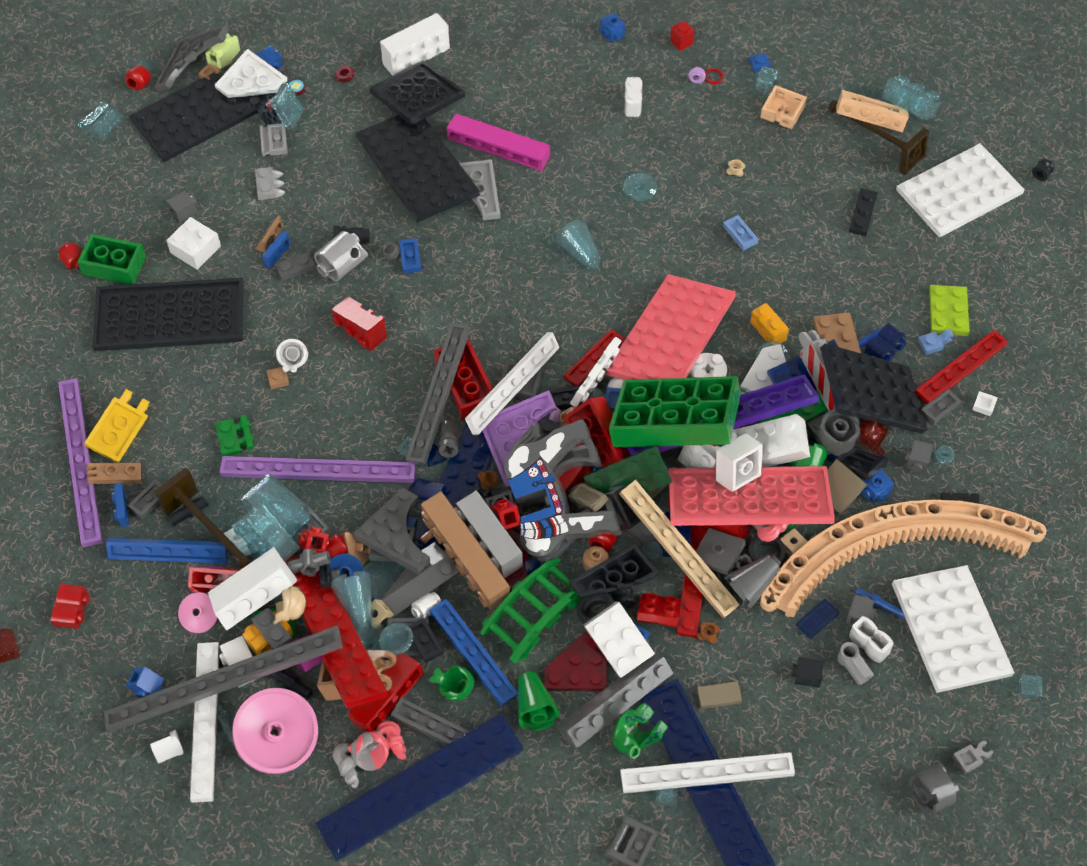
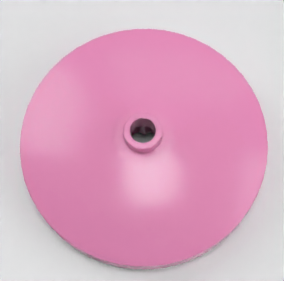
[232,688,318,774]

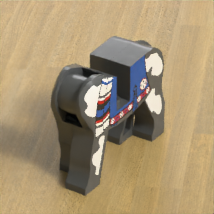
[504,419,622,562]

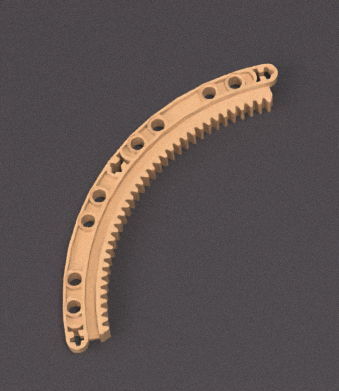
[760,500,1046,617]

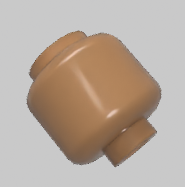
[583,546,609,572]

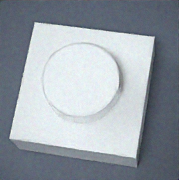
[972,391,997,416]

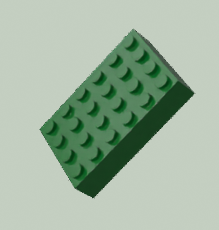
[609,376,741,447]

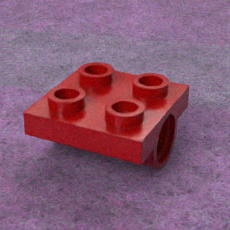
[637,593,681,628]

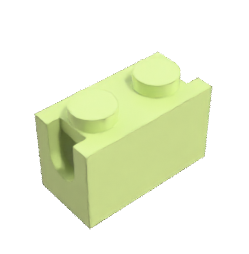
[205,33,240,69]

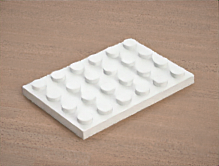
[896,143,1024,238]
[892,565,1014,693]

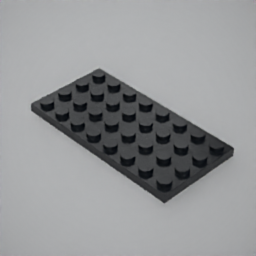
[129,61,281,162]
[356,115,480,223]
[92,277,244,351]

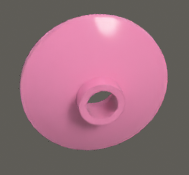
[178,592,218,633]

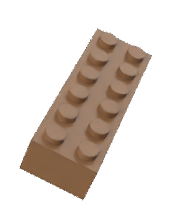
[421,491,510,611]

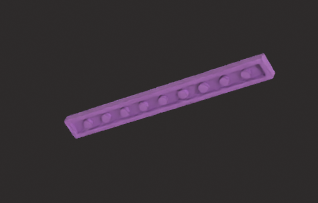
[58,378,103,548]
[220,456,416,483]

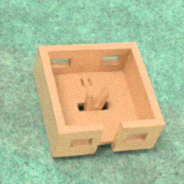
[761,85,807,129]

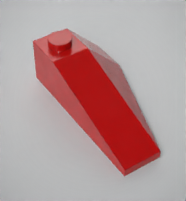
[563,396,624,468]

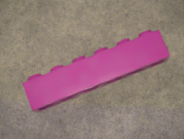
[447,114,550,171]

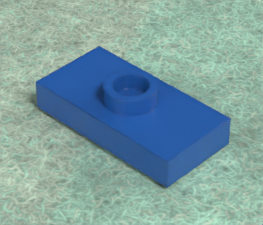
[262,231,290,269]

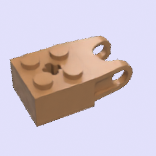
[317,650,397,701]

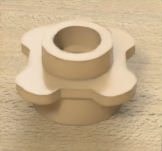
[726,159,745,177]

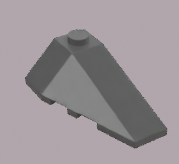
[381,543,459,618]

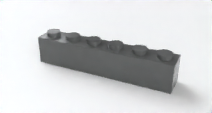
[556,654,673,748]

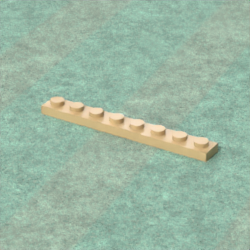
[619,480,739,618]

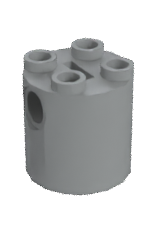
[314,231,368,282]

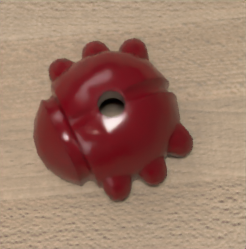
[335,65,355,83]

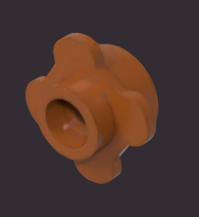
[477,470,498,490]
[697,622,720,644]

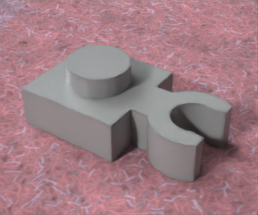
[952,741,993,774]

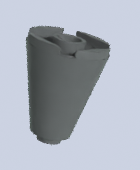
[724,554,781,609]

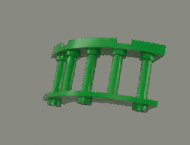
[480,557,581,664]

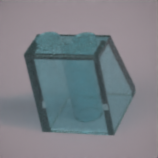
[241,473,312,544]

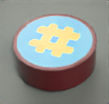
[288,79,305,96]

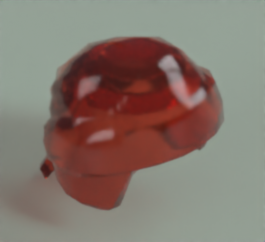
[860,420,888,456]

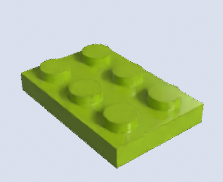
[929,285,969,336]

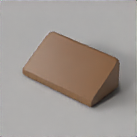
[255,216,283,253]

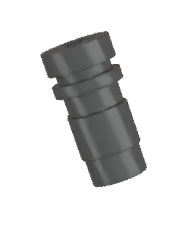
[439,420,458,458]

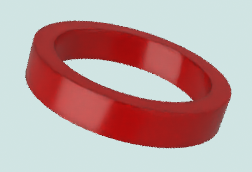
[705,68,723,84]

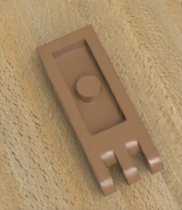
[87,463,141,484]

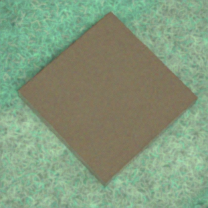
[827,459,867,514]

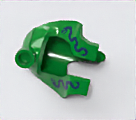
[612,703,668,759]

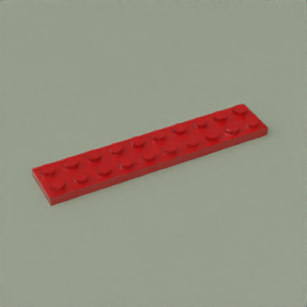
[283,554,387,709]

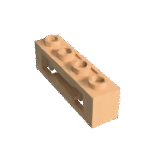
[837,90,909,133]

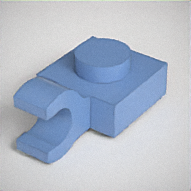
[918,329,954,355]

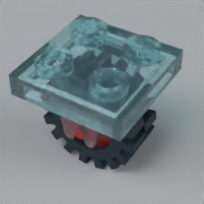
[258,82,304,131]

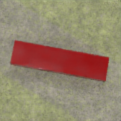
[563,329,626,387]

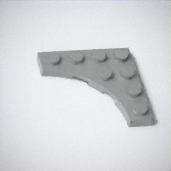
[459,160,501,220]

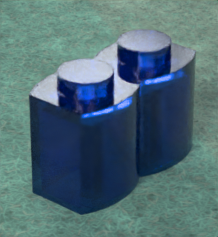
[864,323,907,361]

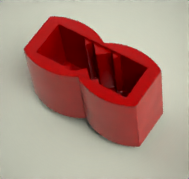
[51,584,90,629]

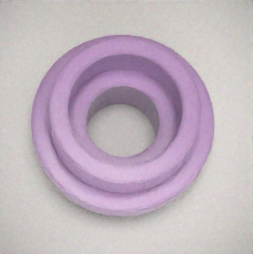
[689,67,706,83]

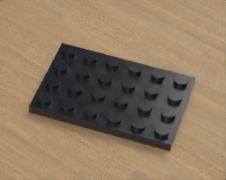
[820,344,928,434]

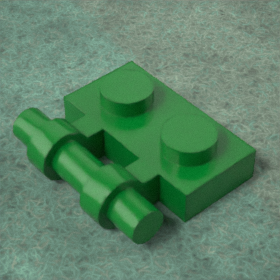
[215,415,255,456]

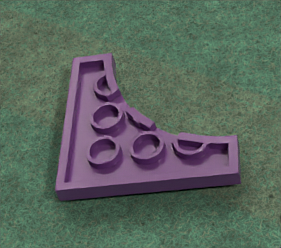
[482,390,557,489]

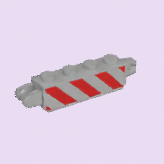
[798,330,860,420]

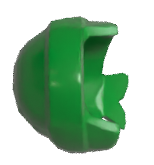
[430,665,474,702]

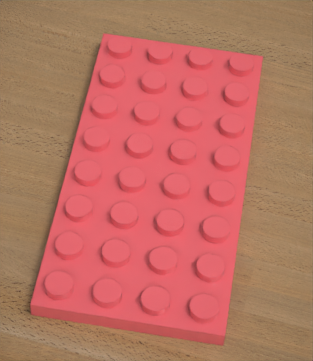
[606,274,736,380]
[669,466,835,526]

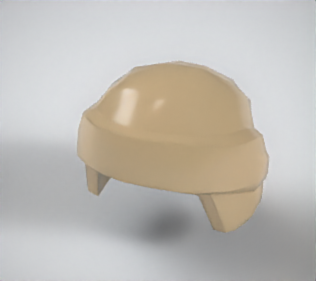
[273,586,306,624]

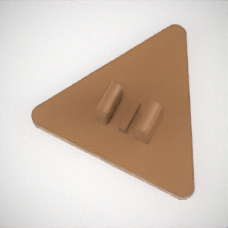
[344,532,371,566]

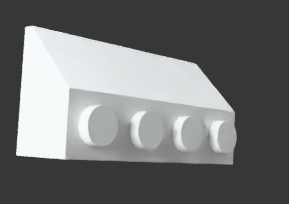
[208,547,297,630]

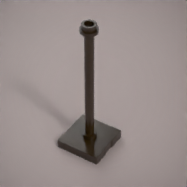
[828,100,929,175]
[154,467,253,569]

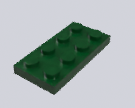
[584,445,672,494]

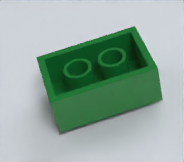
[78,234,146,285]

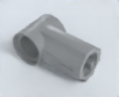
[837,642,874,685]

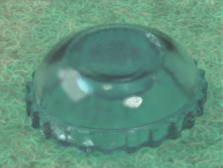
[379,622,413,655]

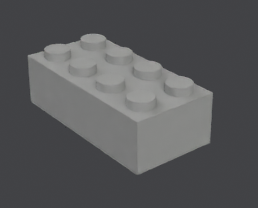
[456,490,523,579]

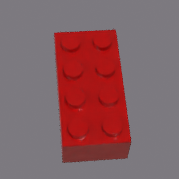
[433,338,493,421]

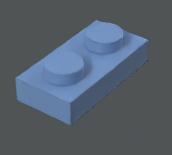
[723,215,758,251]

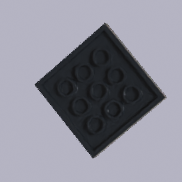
[369,60,465,125]

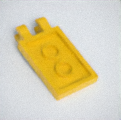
[84,389,150,463]

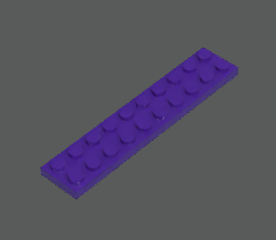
[626,375,819,456]

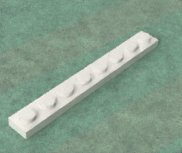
[465,332,559,435]
[190,642,219,803]
[620,753,795,793]

